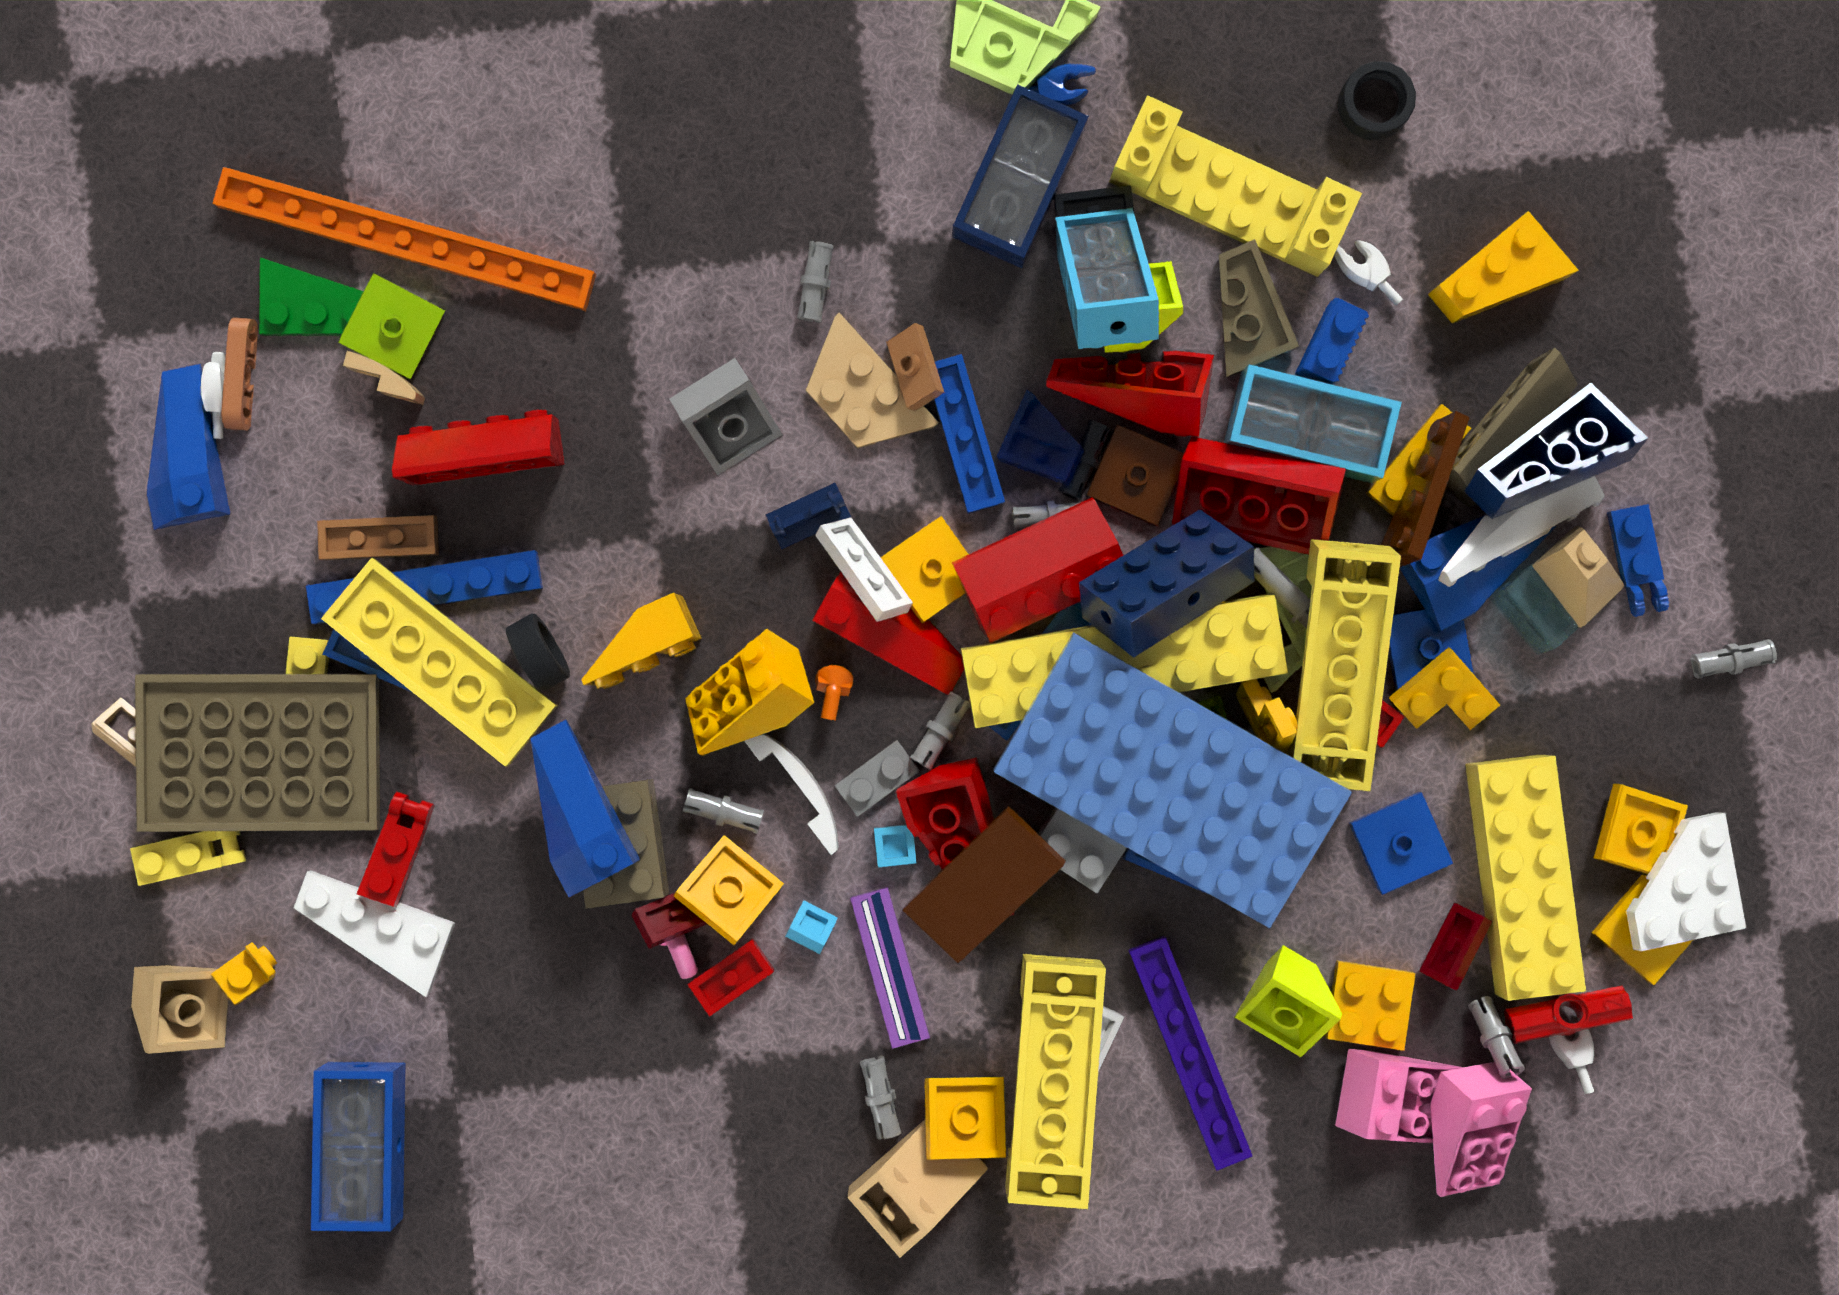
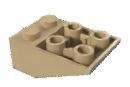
[848,1120,988,1258]

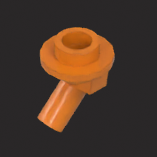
[815,665,854,721]

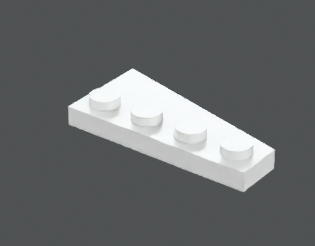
[294,870,455,997]

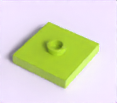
[338,273,445,379]

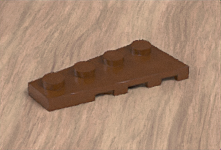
[1381,411,1470,567]

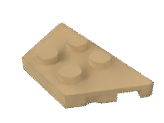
[806,313,938,448]

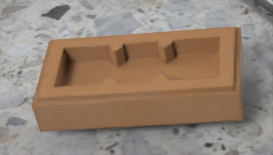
[886,323,945,411]

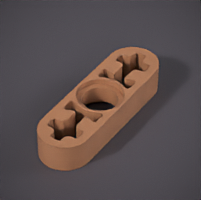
[221,318,258,431]

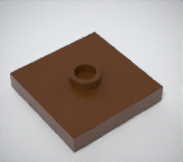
[1086,425,1184,526]

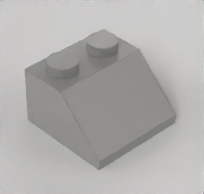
[669,358,783,475]

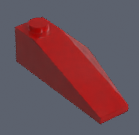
[1046,351,1214,437]
[812,571,964,695]
[896,757,1015,916]

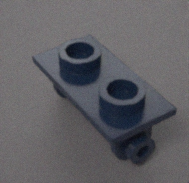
[765,483,852,550]

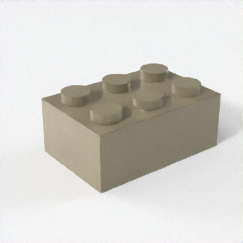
[583,779,669,909]

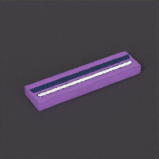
[850,887,930,1049]

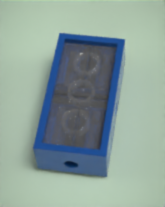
[311,1062,406,1232]

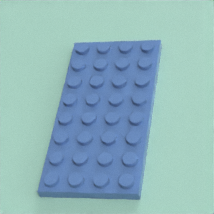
[993,632,1352,928]

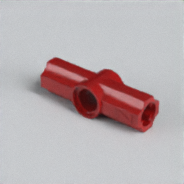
[1504,985,1633,1044]

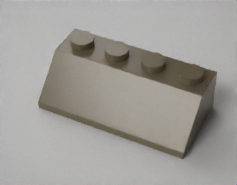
[1446,348,1578,507]

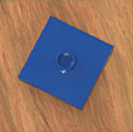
[1388,610,1474,691]
[1349,792,1453,895]

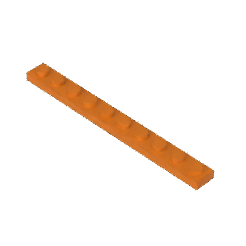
[212,167,596,311]

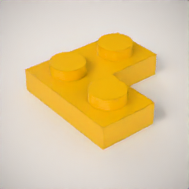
[1389,647,1500,730]
[1236,679,1298,753]

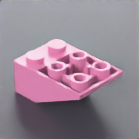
[1335,1049,1464,1143]
[1430,1062,1532,1197]

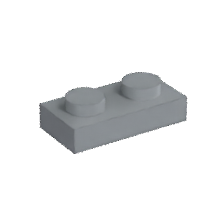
[834,740,920,817]

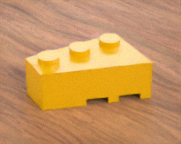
[1428,211,1579,324]

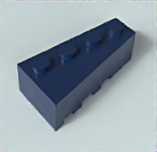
[1465,383,1648,519]

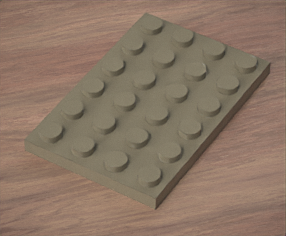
[135,674,380,832]

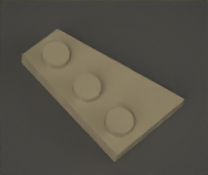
[1219,239,1299,378]

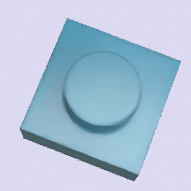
[874,824,917,868]
[785,901,838,954]

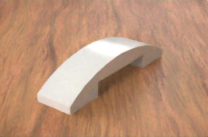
[744,734,839,855]

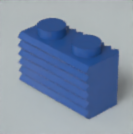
[1295,298,1369,385]

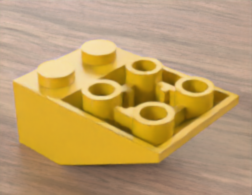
[581,593,702,689]
[685,629,814,755]

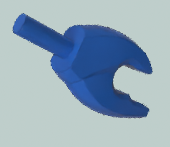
[1029,64,1096,106]

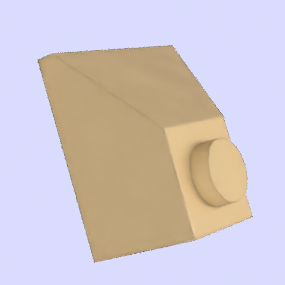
[1532,525,1624,627]
[131,965,228,1054]

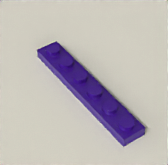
[1128,936,1253,1171]

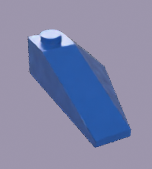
[147,364,230,530]
[530,720,640,897]

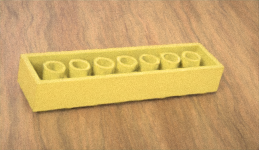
[961,594,1288,728]

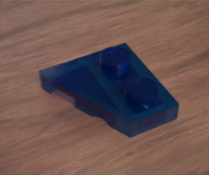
[996,390,1084,486]

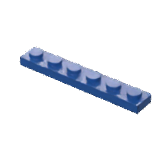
[306,550,543,624]

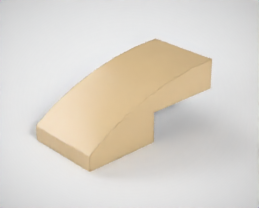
[343,351,425,405]

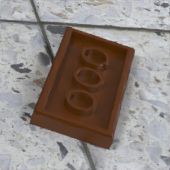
[902,806,1066,963]

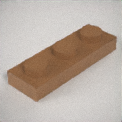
[317,515,439,560]

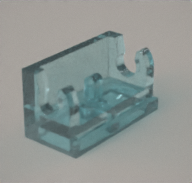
[1489,565,1579,655]

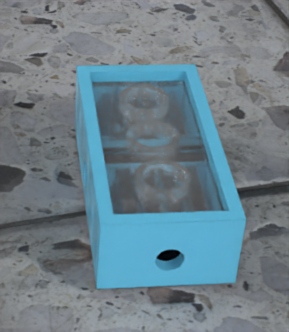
[1055,208,1159,349]
[1224,364,1402,483]

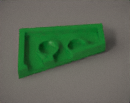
[259,257,364,336]

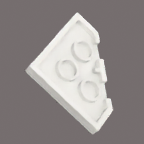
[1626,812,1746,951]

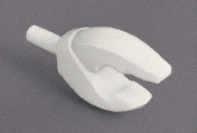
[1334,240,1403,306]
[201,352,226,439]
[1549,1015,1594,1094]

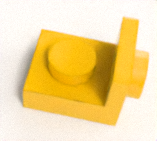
[211,942,277,1006]

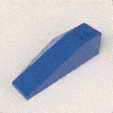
[1400,515,1556,632]

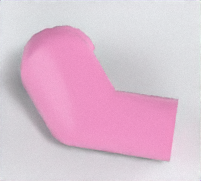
[660,934,698,979]

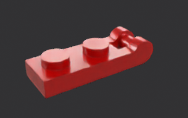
[356,792,435,908]

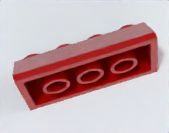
[392,410,565,486]
[1172,436,1346,555]
[951,497,1123,643]

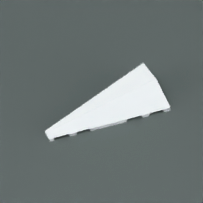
[1438,476,1605,587]

